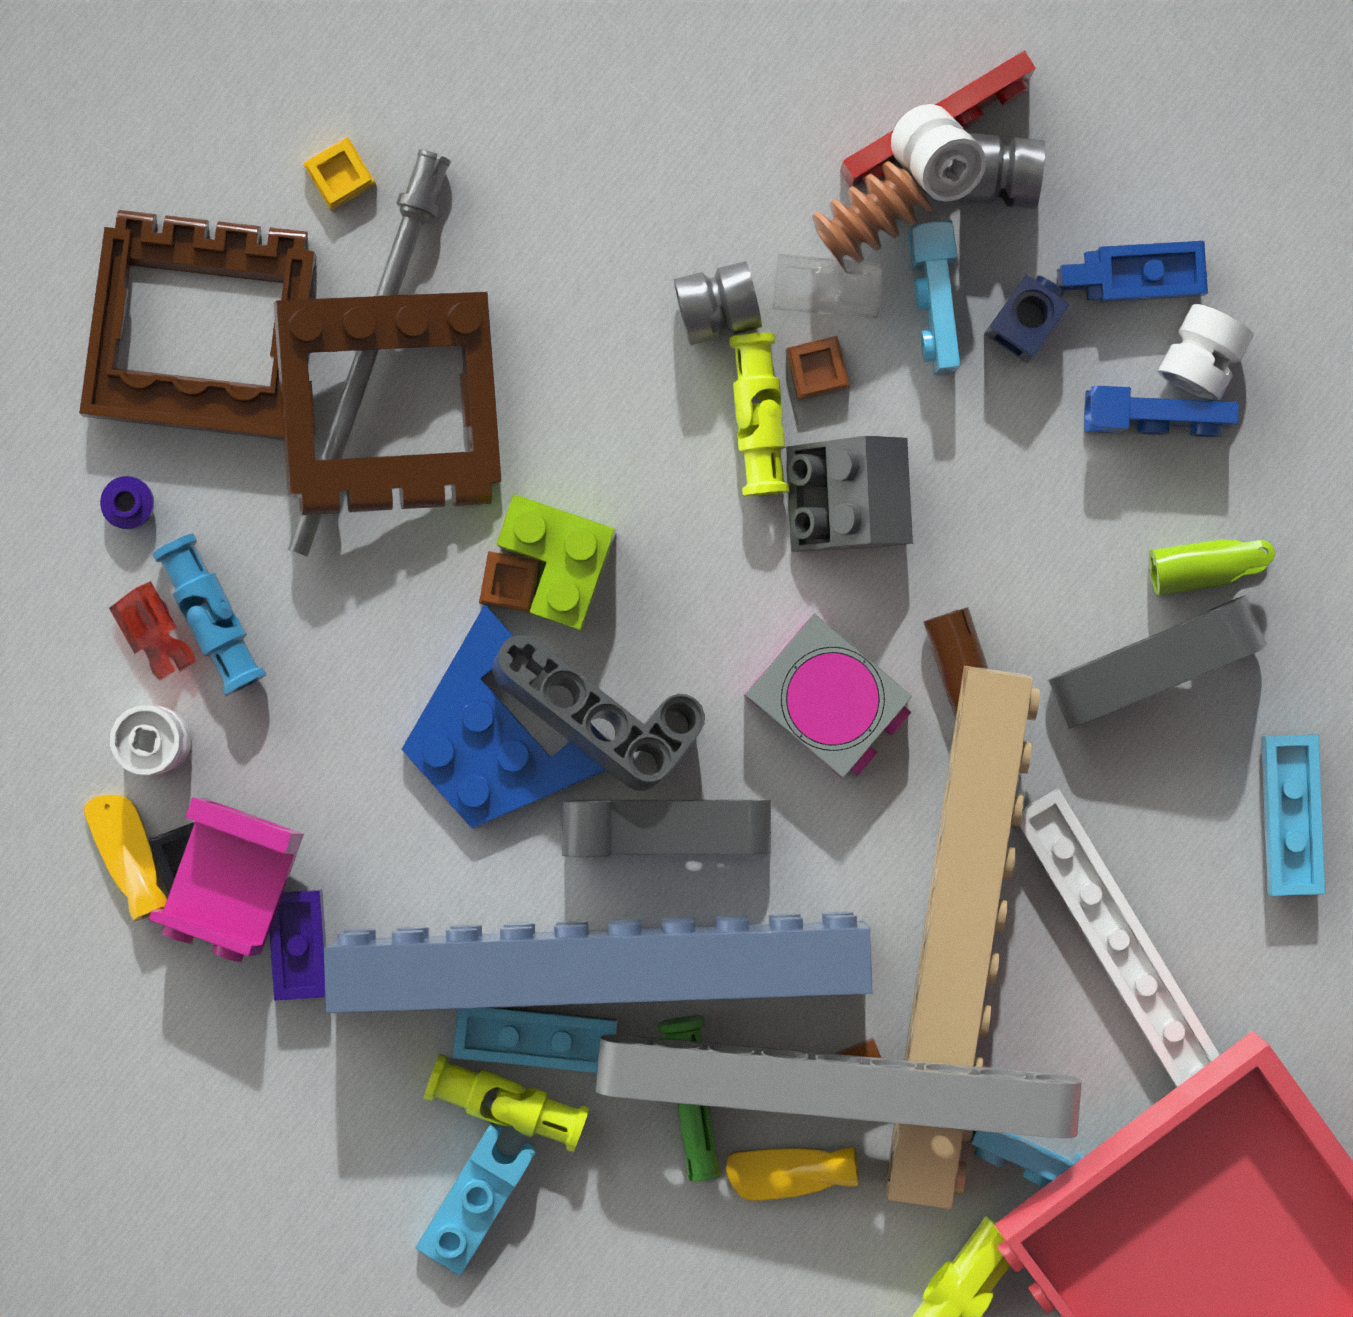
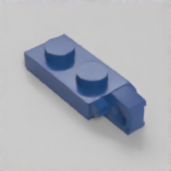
[1056,241,1208,302]

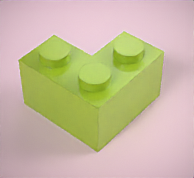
[496,494,616,632]

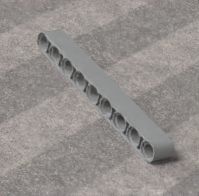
[596,1034,1082,1138]

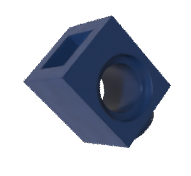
[984,274,1070,363]

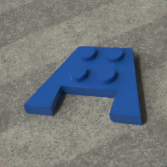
[401,604,608,828]

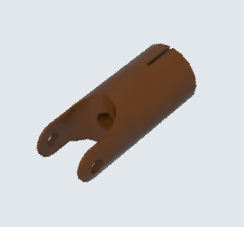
[923,607,989,719]

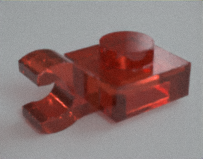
[109,581,195,681]

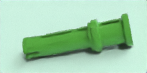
[657,1015,721,1182]

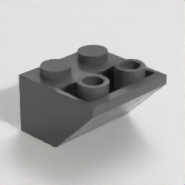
[786,436,913,552]

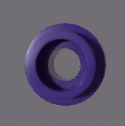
[100,476,154,529]

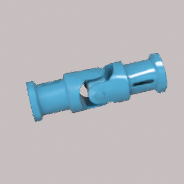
[152,533,266,696]

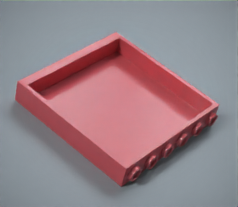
[994,1031,1353,1317]

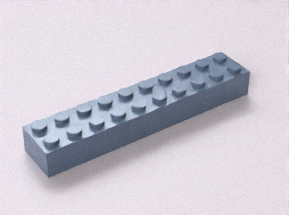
[324,912,873,1013]

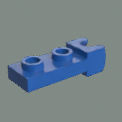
[1084,386,1239,437]

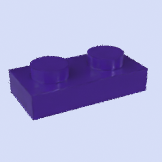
[269,889,326,1001]

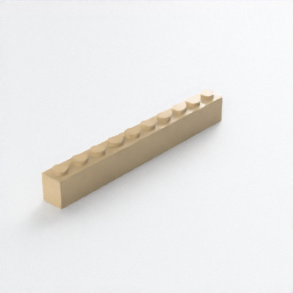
[885,666,1040,1209]

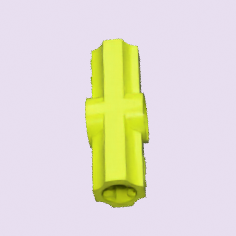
[912,1216,1010,1317]

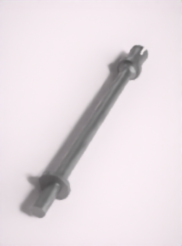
[288,149,451,557]

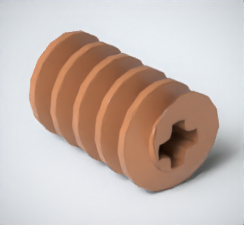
[812,161,934,273]

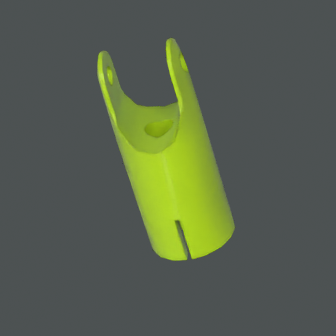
[1149,539,1275,596]

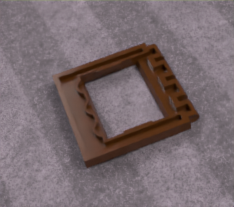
[79,210,316,440]
[273,291,502,516]

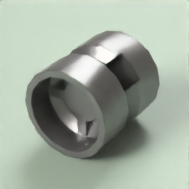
[961,133,1045,210]
[673,261,762,345]

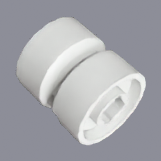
[891,104,986,202]
[1157,304,1254,401]
[110,706,192,775]

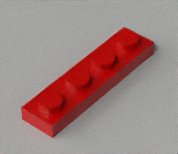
[840,50,1036,188]

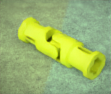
[729,333,789,497]
[423,1054,590,1153]

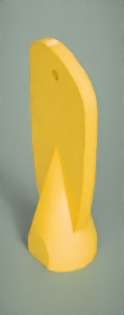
[84,795,167,921]
[726,1146,859,1201]

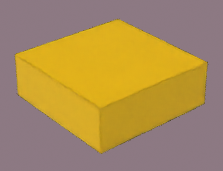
[303,137,377,211]

